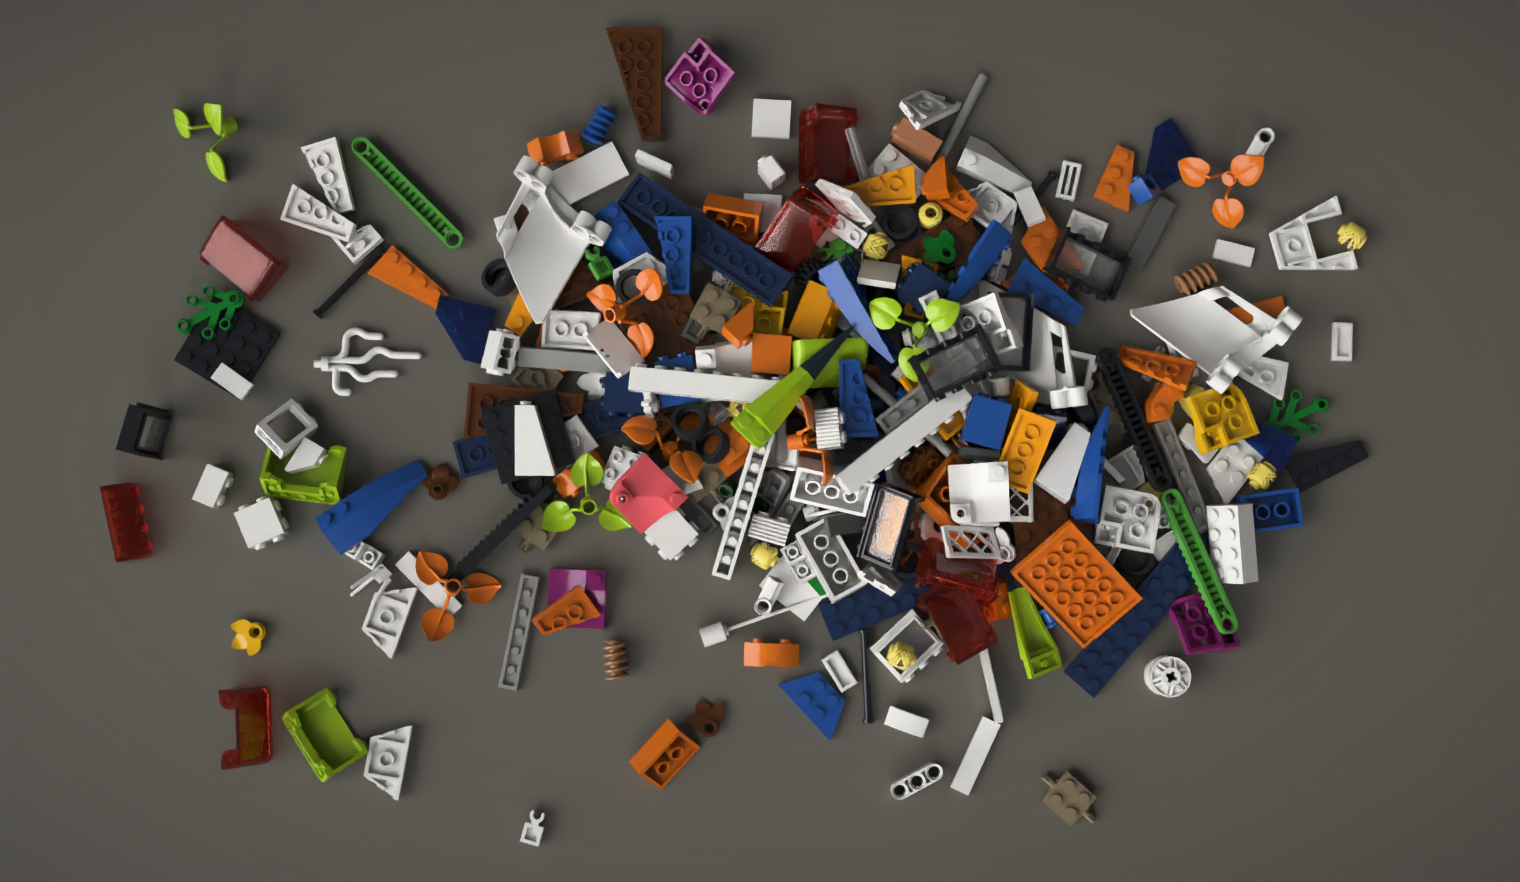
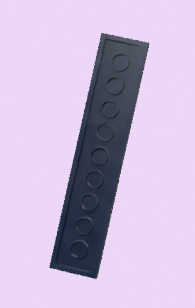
[617,172,794,308]
[452,398,645,479]
[818,533,1004,641]
[1064,533,1210,698]

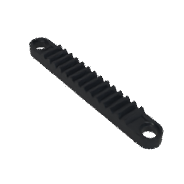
[1096,347,1172,492]
[442,479,558,587]

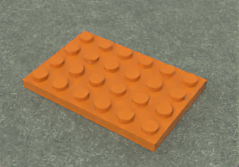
[1010,519,1143,649]

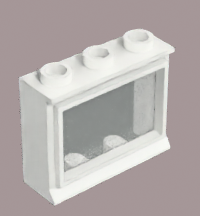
[869,609,944,683]

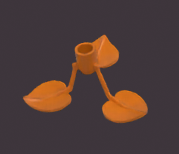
[1178,154,1265,229]
[586,268,663,358]
[787,395,834,486]
[621,414,703,484]
[415,551,501,642]

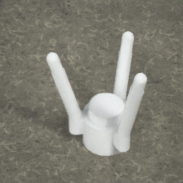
[803,504,846,522]
[350,564,392,604]

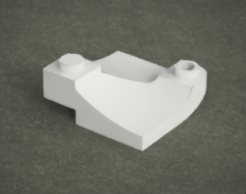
[953,292,1023,362]
[695,341,757,402]
[948,461,1010,524]
[1092,485,1160,554]

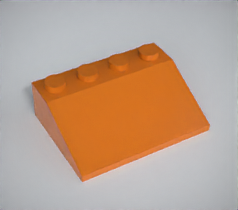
[915,452,984,548]

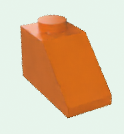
[921,156,951,202]
[722,302,753,349]

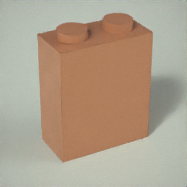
[891,118,943,166]

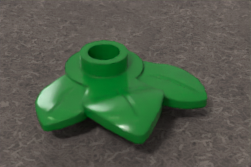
[922,229,957,264]

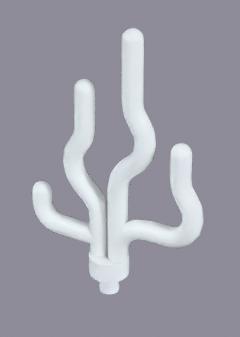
[314,327,422,396]

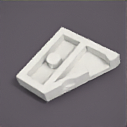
[331,224,384,265]

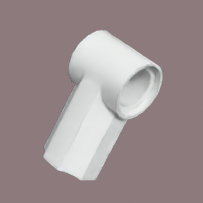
[1245,128,1275,156]
[754,575,784,615]

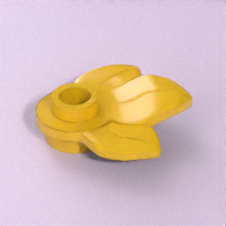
[230,619,266,656]

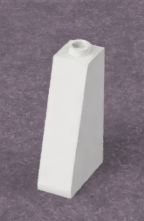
[515,401,556,476]
[1033,422,1091,504]

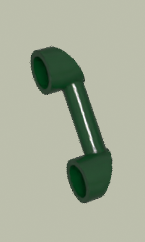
[718,481,768,514]

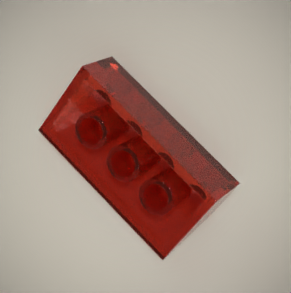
[100,482,153,563]

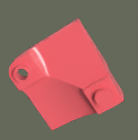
[609,453,688,534]

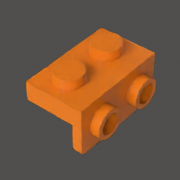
[978,579,1012,622]

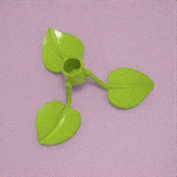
[173,102,238,182]
[869,297,960,382]
[541,453,632,532]

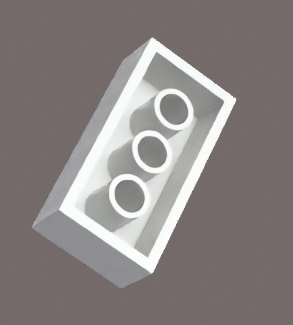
[790,456,875,517]
[1206,503,1258,584]
[795,516,867,604]

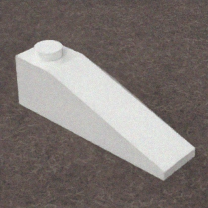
[955,135,1032,196]

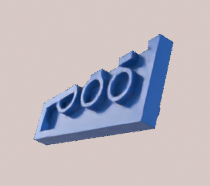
[654,216,693,294]
[1007,258,1085,326]
[839,359,879,438]

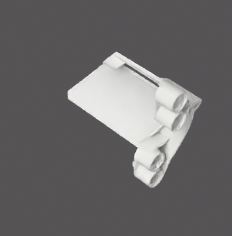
[496,155,612,324]
[977,280,1088,409]
[1130,286,1303,394]

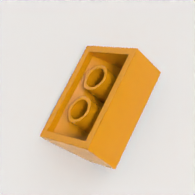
[787,280,842,340]

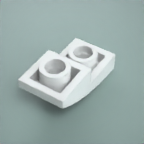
[1177,423,1219,463]
[780,540,816,586]
[345,541,386,570]
[884,706,930,738]

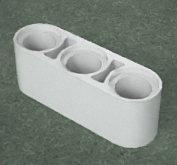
[890,762,943,800]

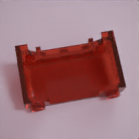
[798,103,858,185]
[754,185,840,274]
[199,215,289,303]
[914,537,1000,607]
[916,572,999,665]
[219,686,273,770]

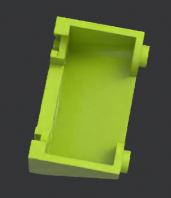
[789,338,869,393]
[259,438,348,505]
[282,687,369,782]

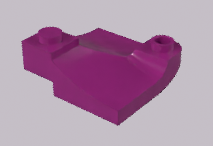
[662,37,738,115]
[546,569,607,629]
[1168,590,1241,656]

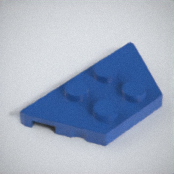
[778,672,845,740]

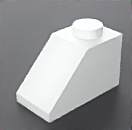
[284,437,328,474]

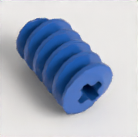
[580,103,618,146]

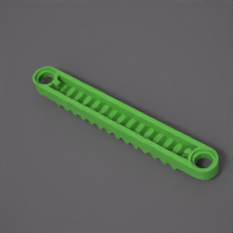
[351,137,464,250]
[1160,488,1238,634]

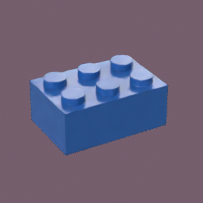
[1235,488,1304,533]

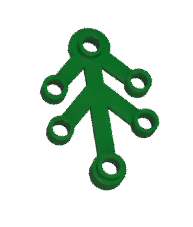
[176,285,245,340]
[1259,389,1329,444]

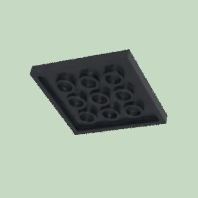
[174,296,280,399]
[480,389,576,485]

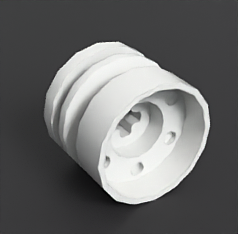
[1144,655,1191,698]

